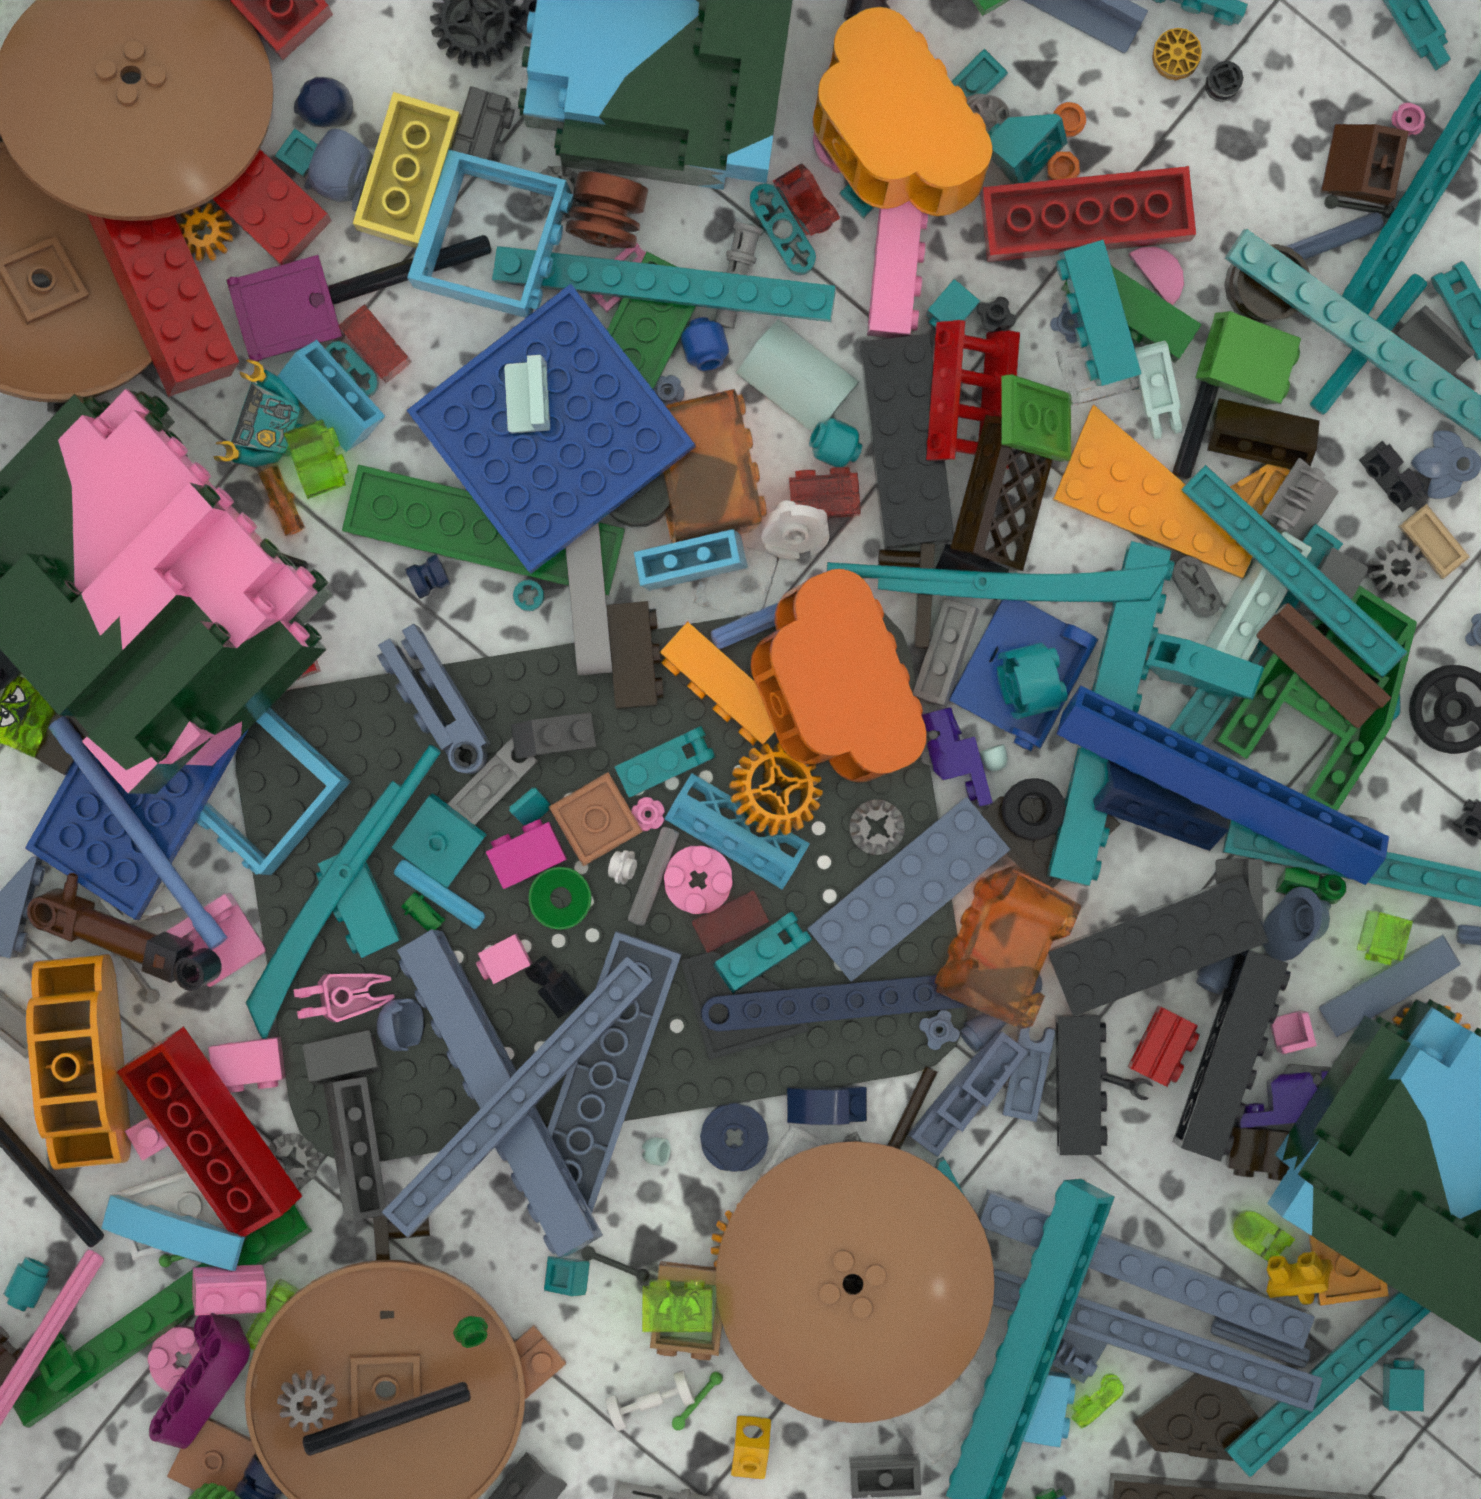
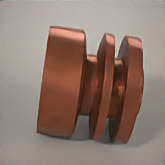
[565,171,648,248]

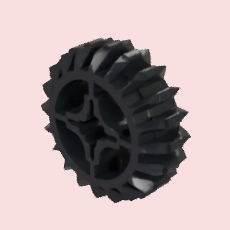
[430,0,523,69]

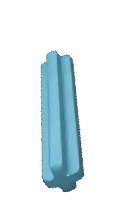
[394,859,485,929]

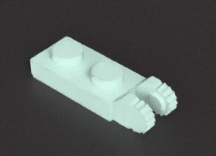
[1135,340,1182,440]

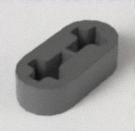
[1172,556,1221,618]

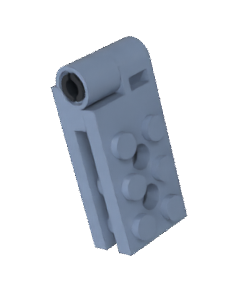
[377,623,491,774]

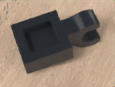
[525,956,586,1019]

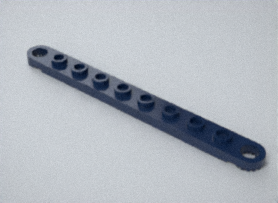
[700,967,1042,1031]

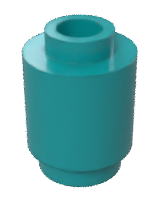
[3,1257,50,1311]

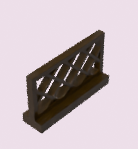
[950,415,1053,571]

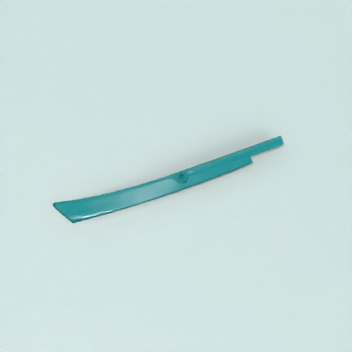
[826,562,1171,602]
[246,745,441,1039]

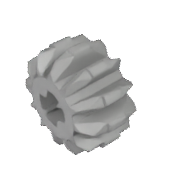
[1368,540,1427,597]
[277,1370,338,1432]

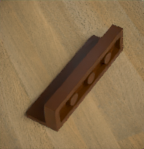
[1256,603,1391,728]

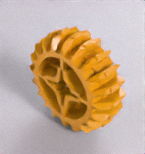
[729,743,823,836]

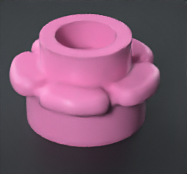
[1391,103,1425,136]
[631,797,665,831]

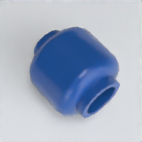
[681,317,729,371]

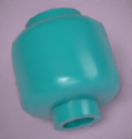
[809,418,863,468]

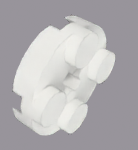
[760,500,830,559]

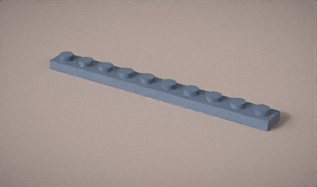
[382,956,653,1238]
[993,1269,1323,1412]

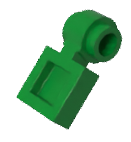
[1275,867,1346,904]
[38,1332,83,1392]

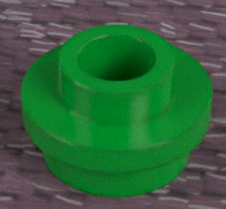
[453,1316,488,1348]

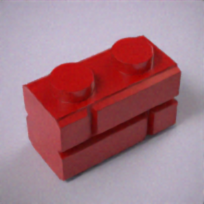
[1127,1006,1200,1087]

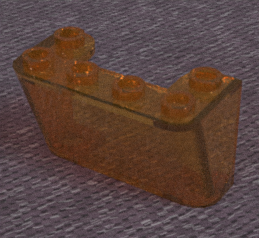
[663,389,767,543]
[935,865,1082,1029]

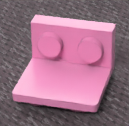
[166,893,267,987]

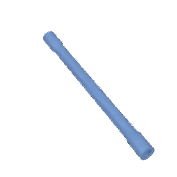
[48,716,228,950]

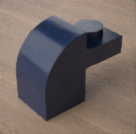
[787,1086,867,1125]

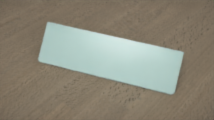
[1205,530,1312,661]

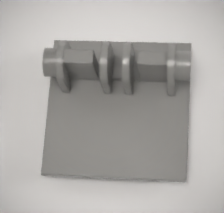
[1261,458,1339,541]

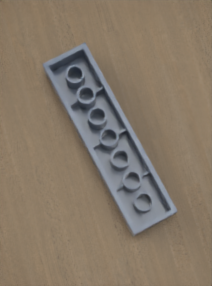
[524,931,682,1213]

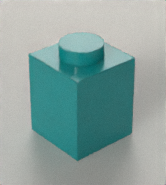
[926,279,980,331]
[1383,1358,1425,1412]

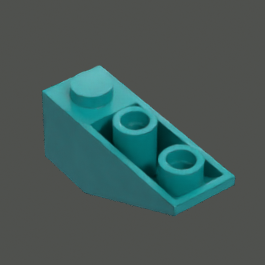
[1146,633,1264,700]

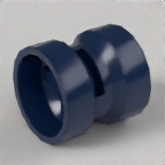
[405,554,451,599]

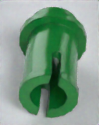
[401,892,446,932]

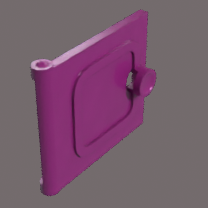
[226,255,342,362]

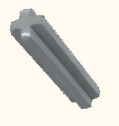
[628,827,679,926]

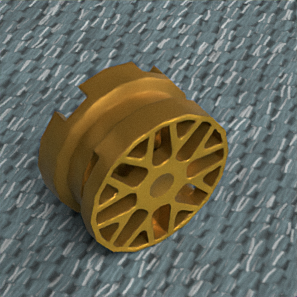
[1152,28,1202,81]

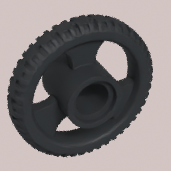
[1409,665,1481,754]

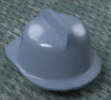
[1263,887,1331,961]

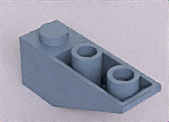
[0,857,46,959]

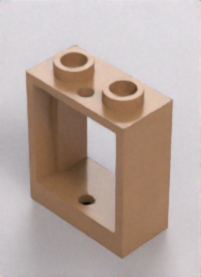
[650,1261,722,1360]

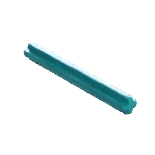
[1310,274,1427,415]

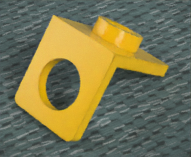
[731,1416,771,1479]

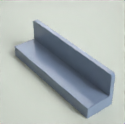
[1022,0,1148,53]

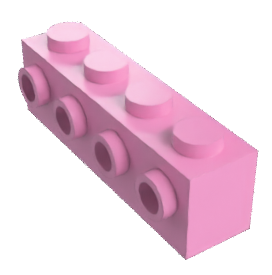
[867,201,928,338]

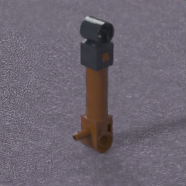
[27,873,222,991]

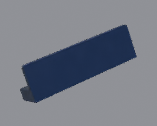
[1093,760,1229,851]

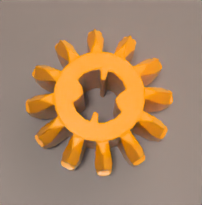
[177,203,234,262]

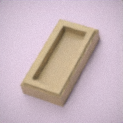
[1398,504,1470,579]

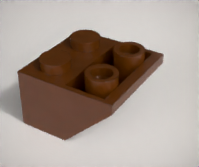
[1321,124,1409,206]

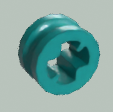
[513,580,544,611]

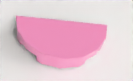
[1128,246,1184,305]

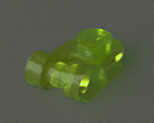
[1231,1210,1295,1262]
[1071,1373,1124,1429]

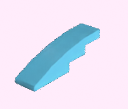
[101,1195,245,1271]

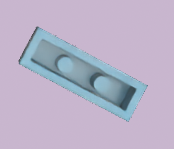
[278,340,385,452]
[634,529,748,591]

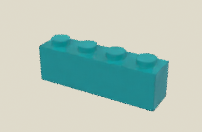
[1056,240,1142,386]

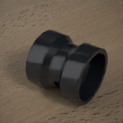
[1205,61,1244,102]

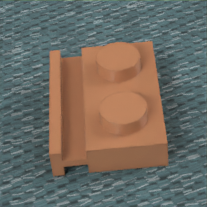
[514,1325,567,1399]

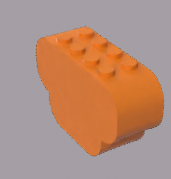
[751,569,927,782]

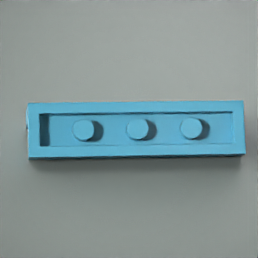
[665,773,810,890]

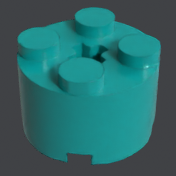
[997,642,1068,720]

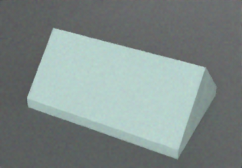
[736,319,859,432]

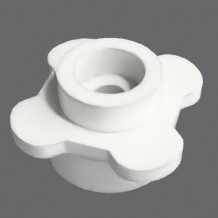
[608,850,637,885]

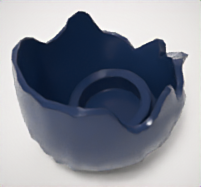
[294,77,353,128]

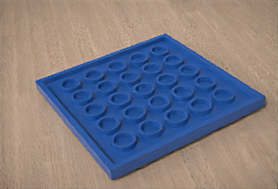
[407,284,696,574]

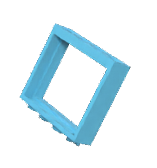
[407,150,573,318]
[196,708,351,875]

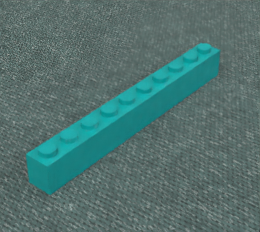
[1046,541,1175,887]
[946,1179,1115,1499]

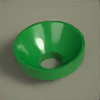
[528,867,592,930]

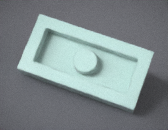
[504,355,550,434]

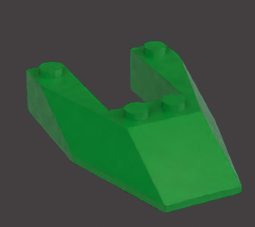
[1212,585,1417,811]

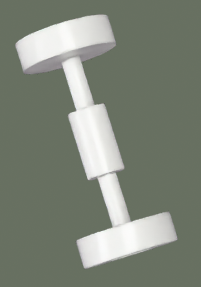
[605,1370,695,1432]

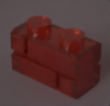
[338,304,412,384]
[789,467,861,518]
[692,890,769,953]

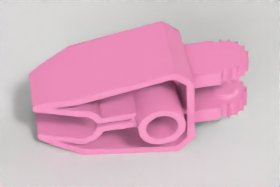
[293,974,394,1022]

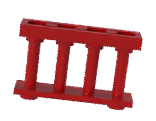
[926,320,1020,469]

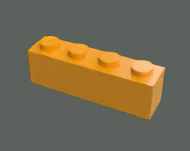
[660,621,775,745]

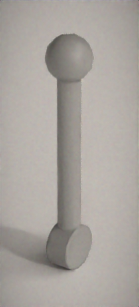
[112,952,160,1003]

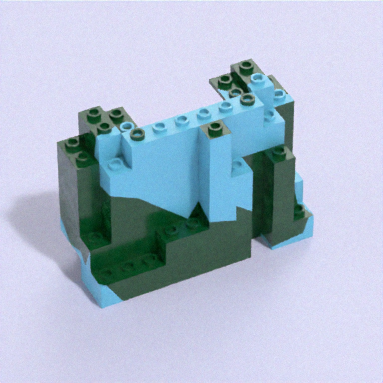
[518,0,793,190]
[1267,999,1481,1343]

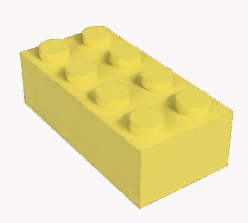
[353,92,461,249]

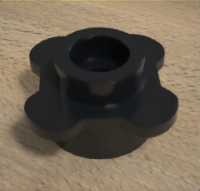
[977,297,1016,333]

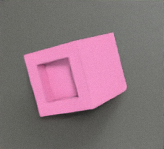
[1270,1010,1317,1054]

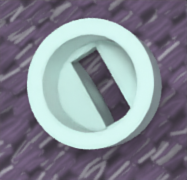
[979,744,1008,771]
[642,1137,670,1166]

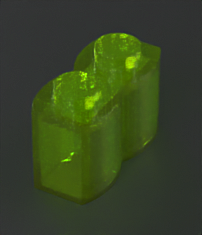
[284,419,349,499]

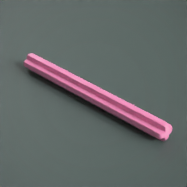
[0,1249,104,1426]

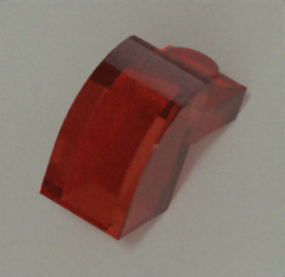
[773,163,840,236]

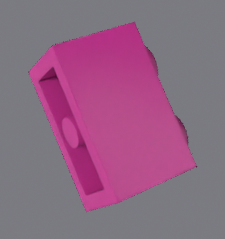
[486,819,568,889]

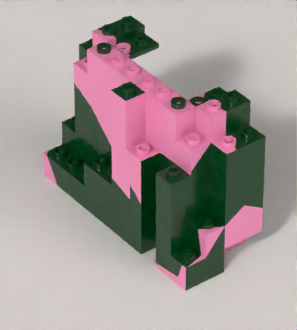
[0,389,333,794]

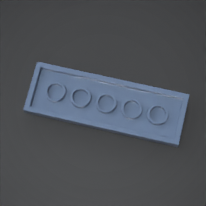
[807,797,1011,982]

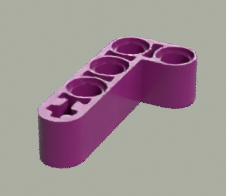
[149,1313,250,1449]

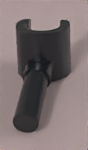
[1103,1073,1153,1100]

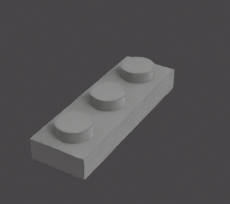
[913,598,979,707]

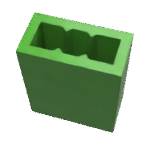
[1195,311,1301,405]

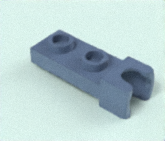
[1002,1022,1055,1122]

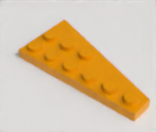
[1053,404,1252,579]

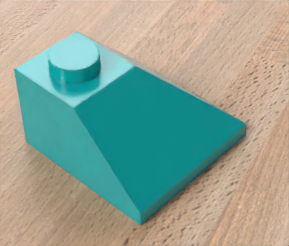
[988,114,1068,184]

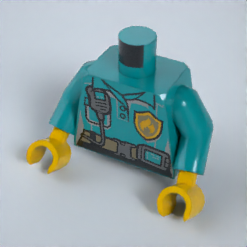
[213,359,318,468]

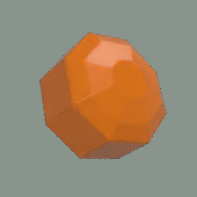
[1046,151,1080,180]

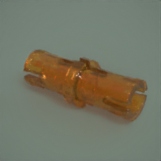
[258,465,306,537]

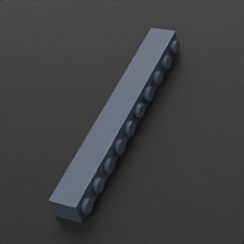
[397,929,603,1257]
[977,1189,1315,1349]

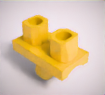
[1266,1251,1334,1305]

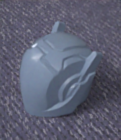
[304,129,373,211]

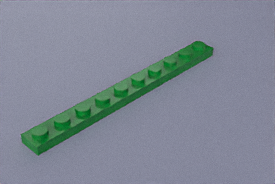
[13,1203,313,1428]

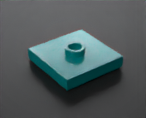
[391,793,487,888]

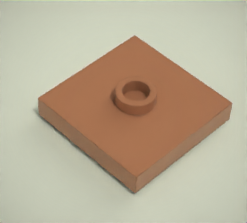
[549,772,643,866]
[167,1418,256,1491]

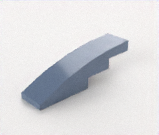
[1319,935,1461,1037]
[908,1030,1028,1157]

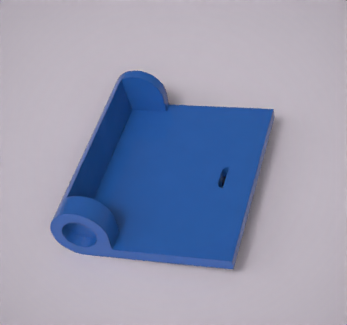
[949,600,1099,752]

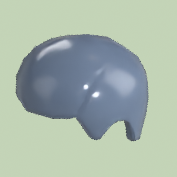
[377,999,424,1051]

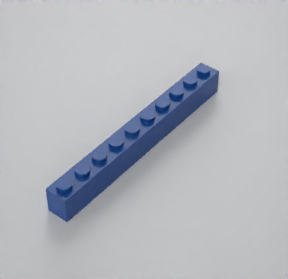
[1057,685,1389,885]

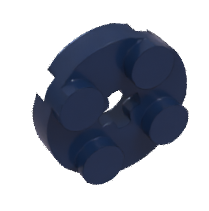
[700,1103,769,1172]

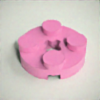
[664,846,732,914]
[148,1325,200,1392]

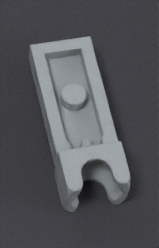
[448,737,538,825]

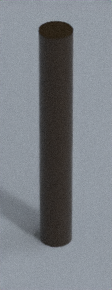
[887,1066,938,1149]

